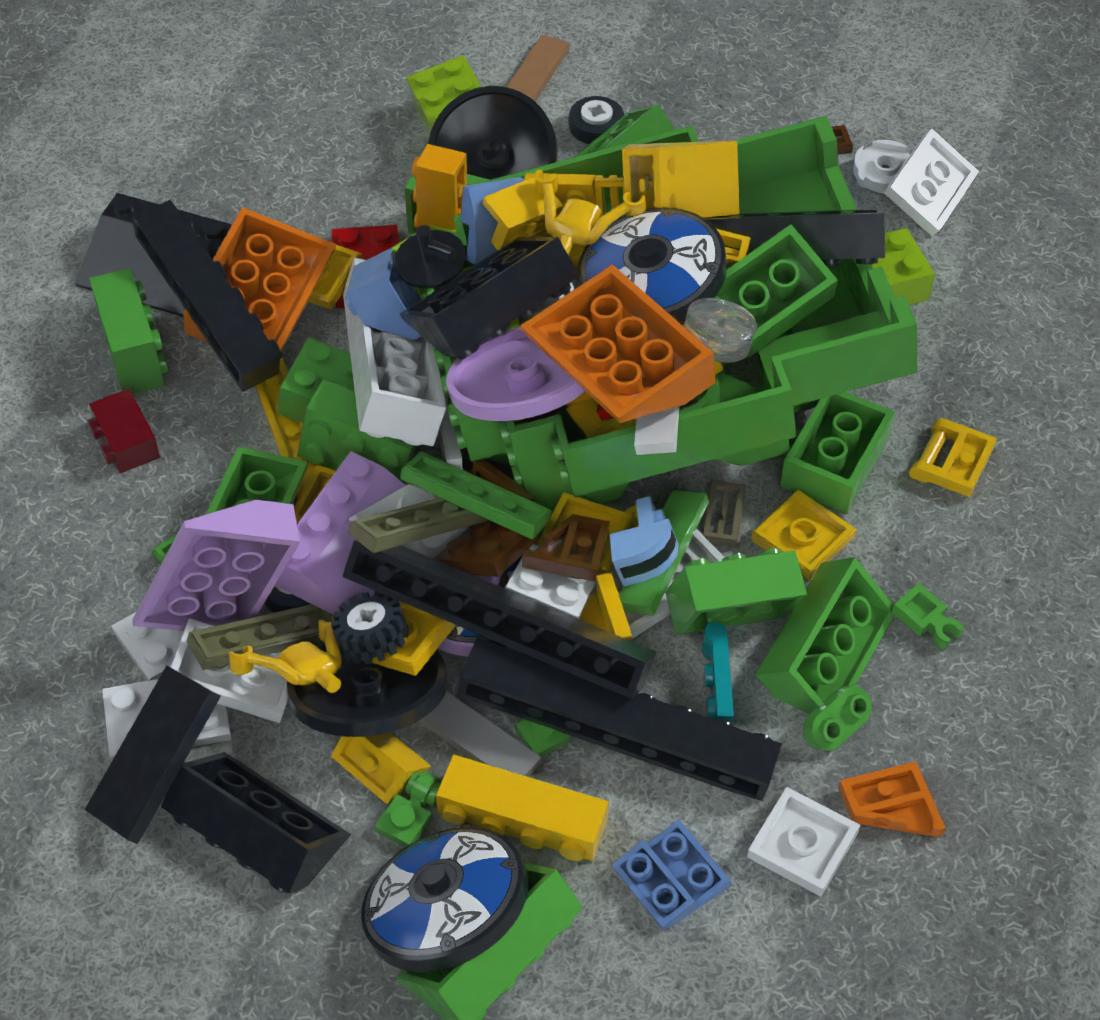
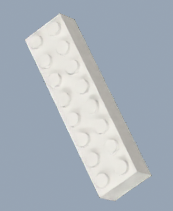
[343,257,446,446]

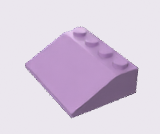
[275,451,406,615]
[132,500,300,631]

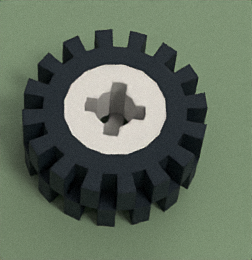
[331,591,409,664]

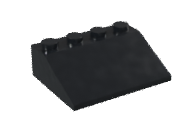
[75,193,232,317]
[400,237,580,359]

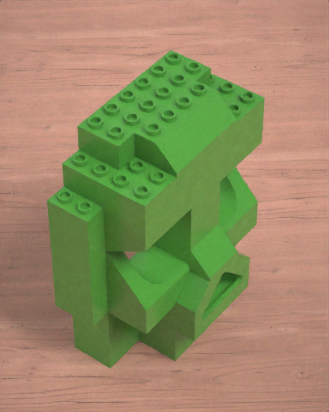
[420,116,918,515]

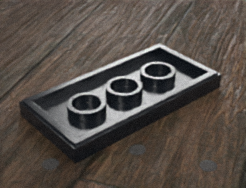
[84,665,221,844]

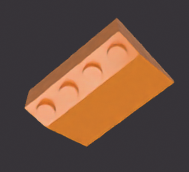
[184,207,336,352]
[520,264,716,423]

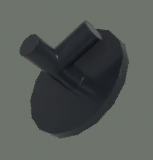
[395,225,466,289]

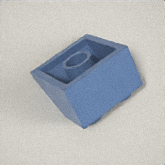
[345,248,421,340]

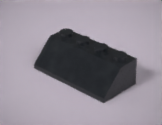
[161,752,351,894]

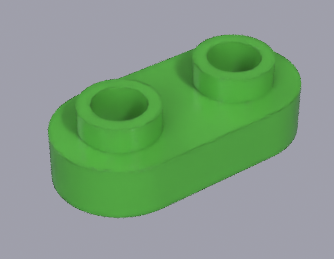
[803,686,872,751]

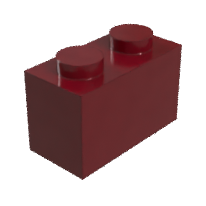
[87,389,160,474]

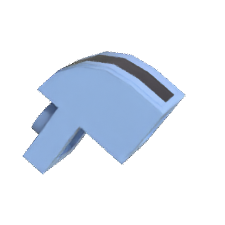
[609,496,679,587]

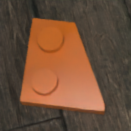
[838,761,946,838]

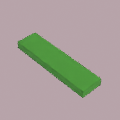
[400,451,552,540]
[619,490,709,615]

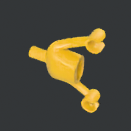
[534,169,646,255]
[228,615,341,693]

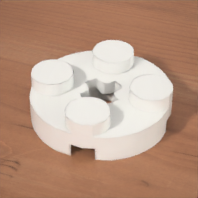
[853,140,910,194]

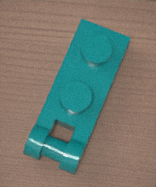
[702,622,734,724]

